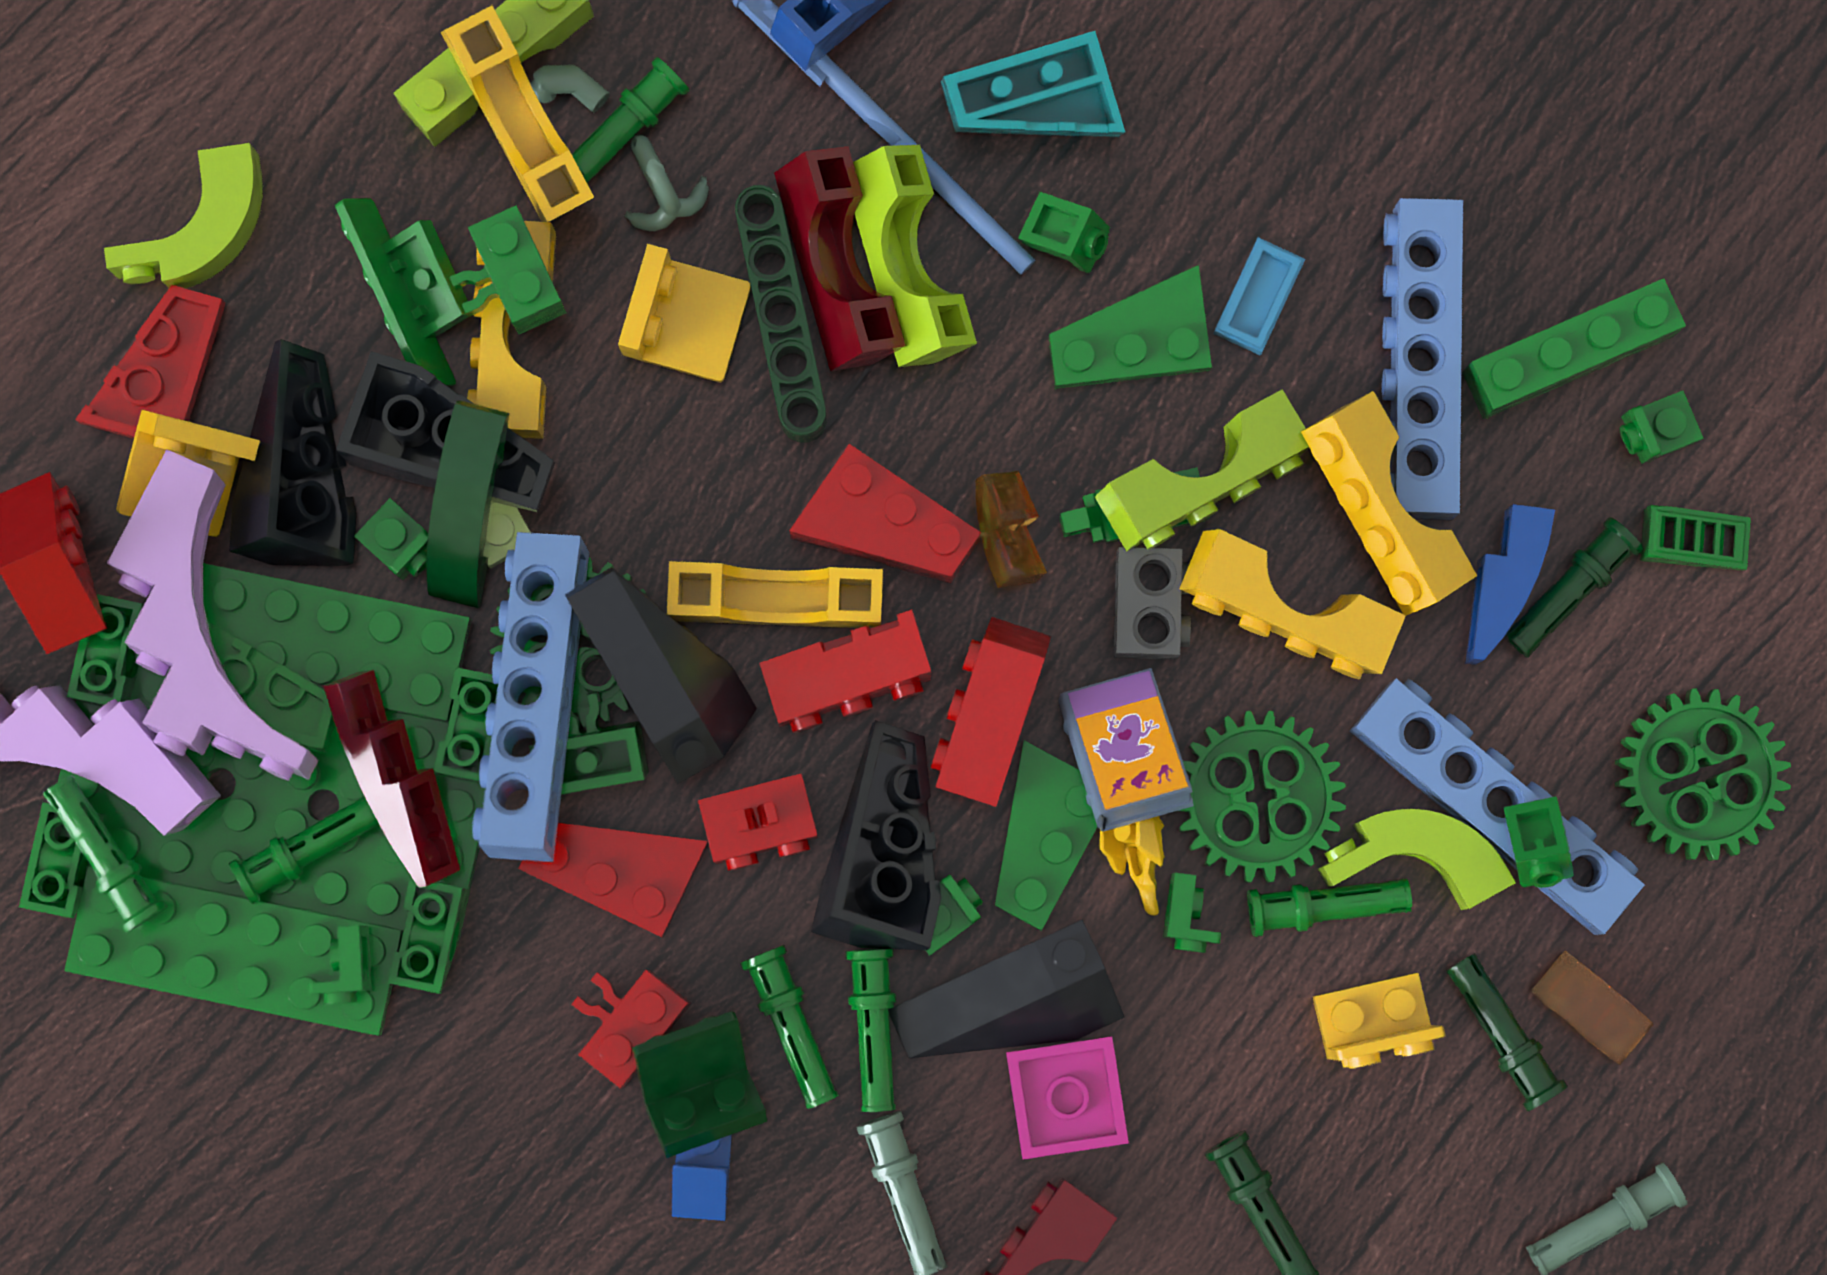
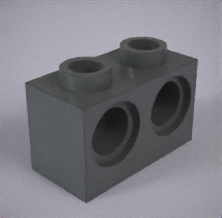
[1113,547,1191,660]

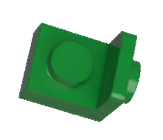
[1018,192,1110,273]
[1620,390,1704,465]
[354,498,429,581]
[1503,796,1574,888]
[1162,872,1221,953]
[925,874,983,956]
[308,925,372,1004]

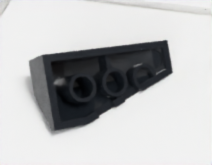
[229,339,357,566]
[811,720,941,950]
[889,919,1125,1059]

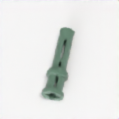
[856,1111,948,1275]
[1526,1162,1688,1275]

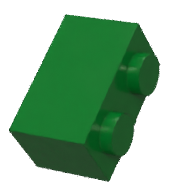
[449,205,567,335]
[529,691,649,794]

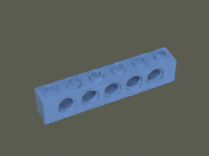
[1382,198,1463,520]
[473,532,589,862]
[1350,679,1645,935]

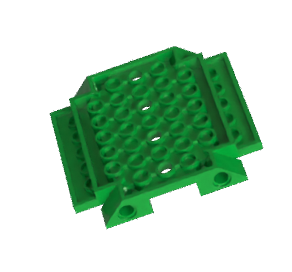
[19,563,498,1036]

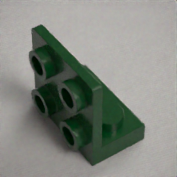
[633,1011,768,1158]

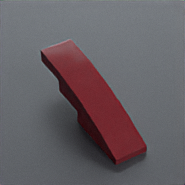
[323,670,460,887]

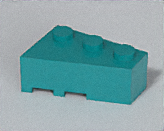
[941,31,1125,137]

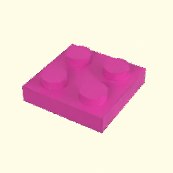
[1006,1036,1129,1159]

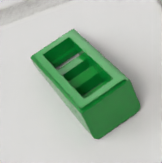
[1640,505,1751,571]

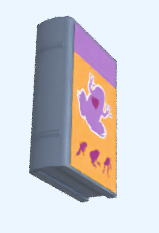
[1058,668,1194,831]

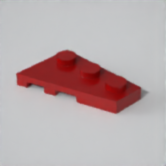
[75,285,226,439]
[518,823,708,938]

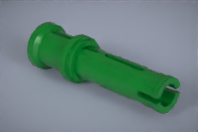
[572,57,690,183]
[43,775,167,933]
[229,796,379,904]
[1247,878,1412,937]
[740,945,839,1109]
[845,949,896,1112]

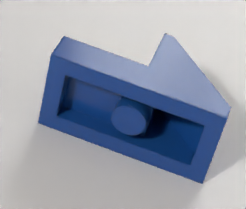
[672,1135,732,1221]

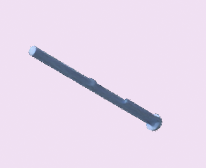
[732,0,1035,275]

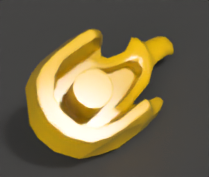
[1100,816,1165,916]

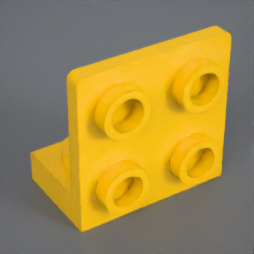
[618,244,751,382]
[116,410,260,537]
[1313,973,1445,1069]

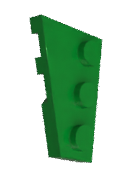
[1049,265,1212,389]
[207,620,335,753]
[994,740,1097,931]

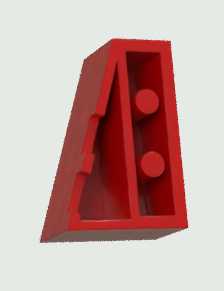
[789,444,981,584]
[0,472,106,654]
[759,610,931,733]
[931,617,1051,807]

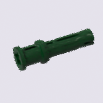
[1504,517,1643,658]
[1446,953,1568,1111]
[1204,1130,1320,1275]

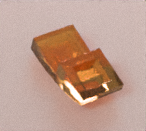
[975,471,1047,588]
[1531,950,1653,1066]

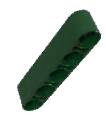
[735,185,827,443]

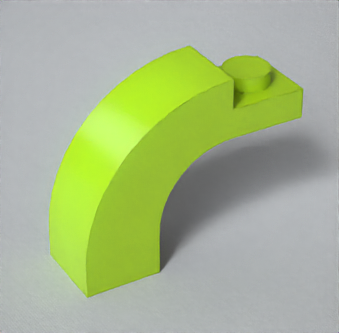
[104,143,263,288]
[1317,809,1516,910]

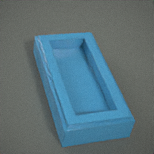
[1213,237,1305,356]

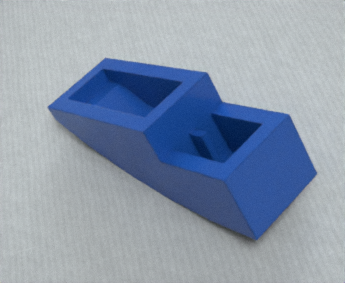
[1466,504,1555,665]

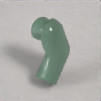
[530,65,610,113]

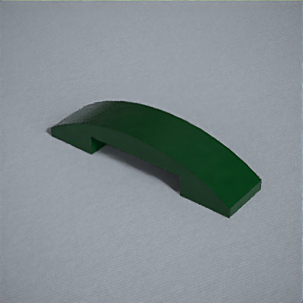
[426,400,509,608]

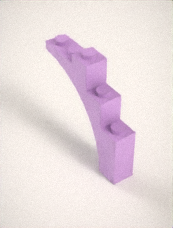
[107,449,318,781]
[0,685,221,836]

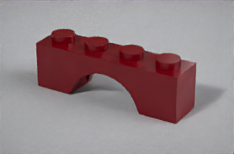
[774,146,906,371]
[982,1177,1117,1275]

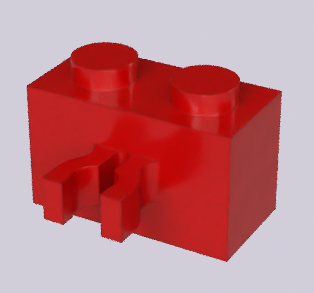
[698,773,819,871]
[571,970,692,1089]

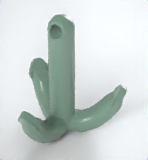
[624,135,709,231]

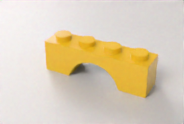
[441,5,594,222]
[467,221,556,439]
[1301,391,1477,616]
[1179,529,1406,679]
[667,561,883,628]

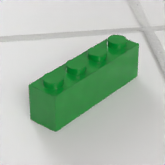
[1462,278,1686,420]

